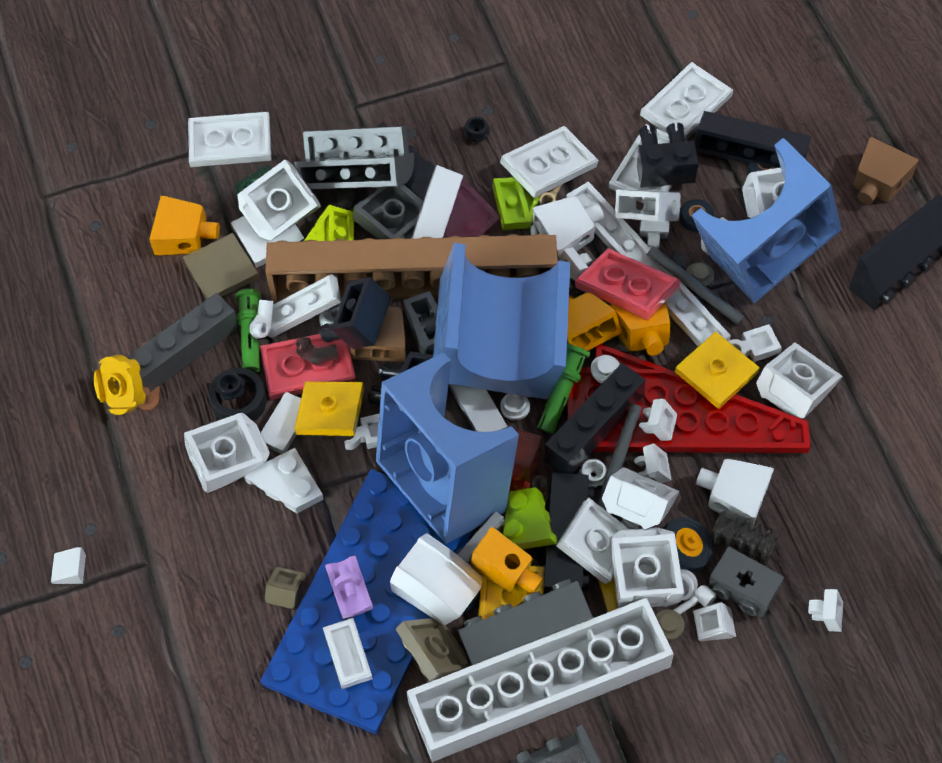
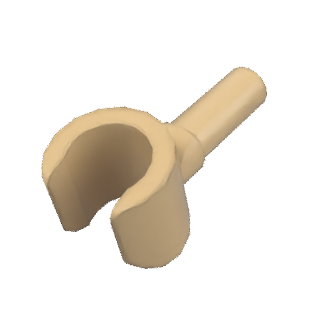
[539,185,562,205]

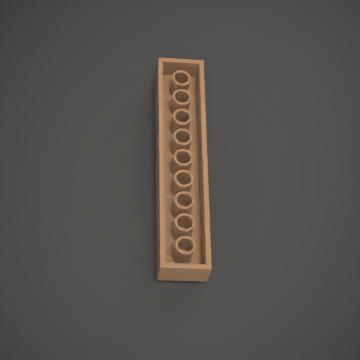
[265,234,558,302]

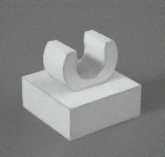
[639,220,669,249]
[559,247,593,289]
[639,399,677,441]
[634,443,671,484]
[808,589,843,632]

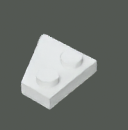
[244,448,324,513]

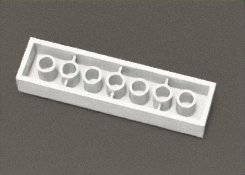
[407,598,674,762]

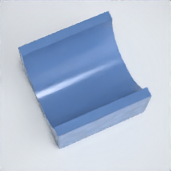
[692,138,842,304]
[433,243,570,399]
[376,353,519,544]

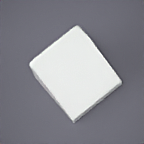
[51,547,86,584]
[693,602,736,641]

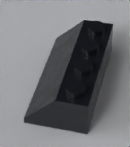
[849,194,942,310]

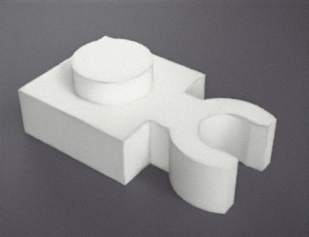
[728,324,782,362]
[344,414,379,450]

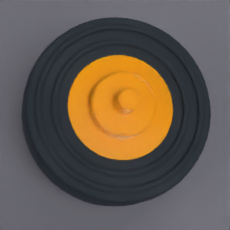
[662,517,713,573]

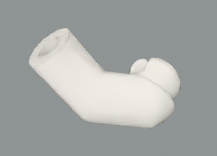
[249,300,274,339]

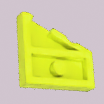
[304,205,354,241]

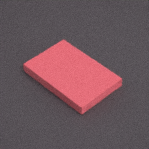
[575,248,680,320]
[260,334,356,400]

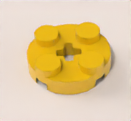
[94,354,146,415]

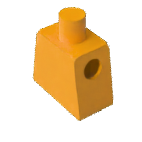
[149,196,220,255]
[567,292,622,351]
[610,302,670,356]
[470,526,543,594]

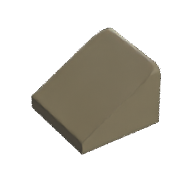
[265,567,305,609]

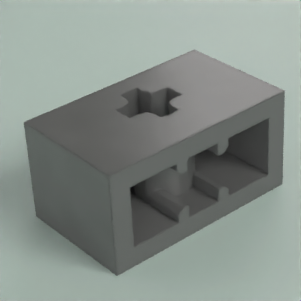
[403,291,437,355]
[708,546,784,619]

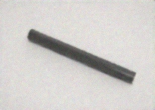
[646,246,744,325]
[597,404,642,511]

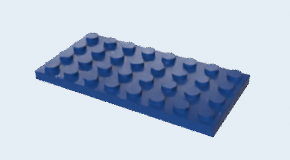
[260,469,476,735]

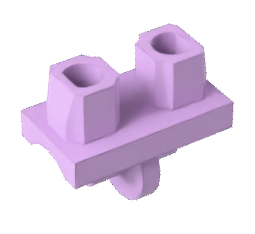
[325,555,373,619]

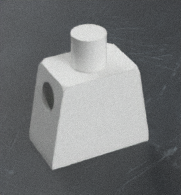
[615,190,681,221]
[532,196,604,261]
[696,459,774,530]

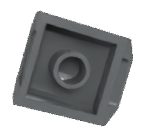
[353,184,424,239]

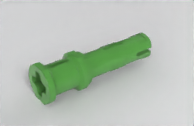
[235,289,261,374]
[536,344,590,435]

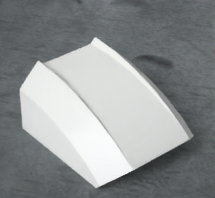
[238,160,321,240]
[742,168,785,218]
[756,342,843,418]
[184,413,270,493]
[602,467,679,530]
[611,528,684,608]
[390,533,482,625]

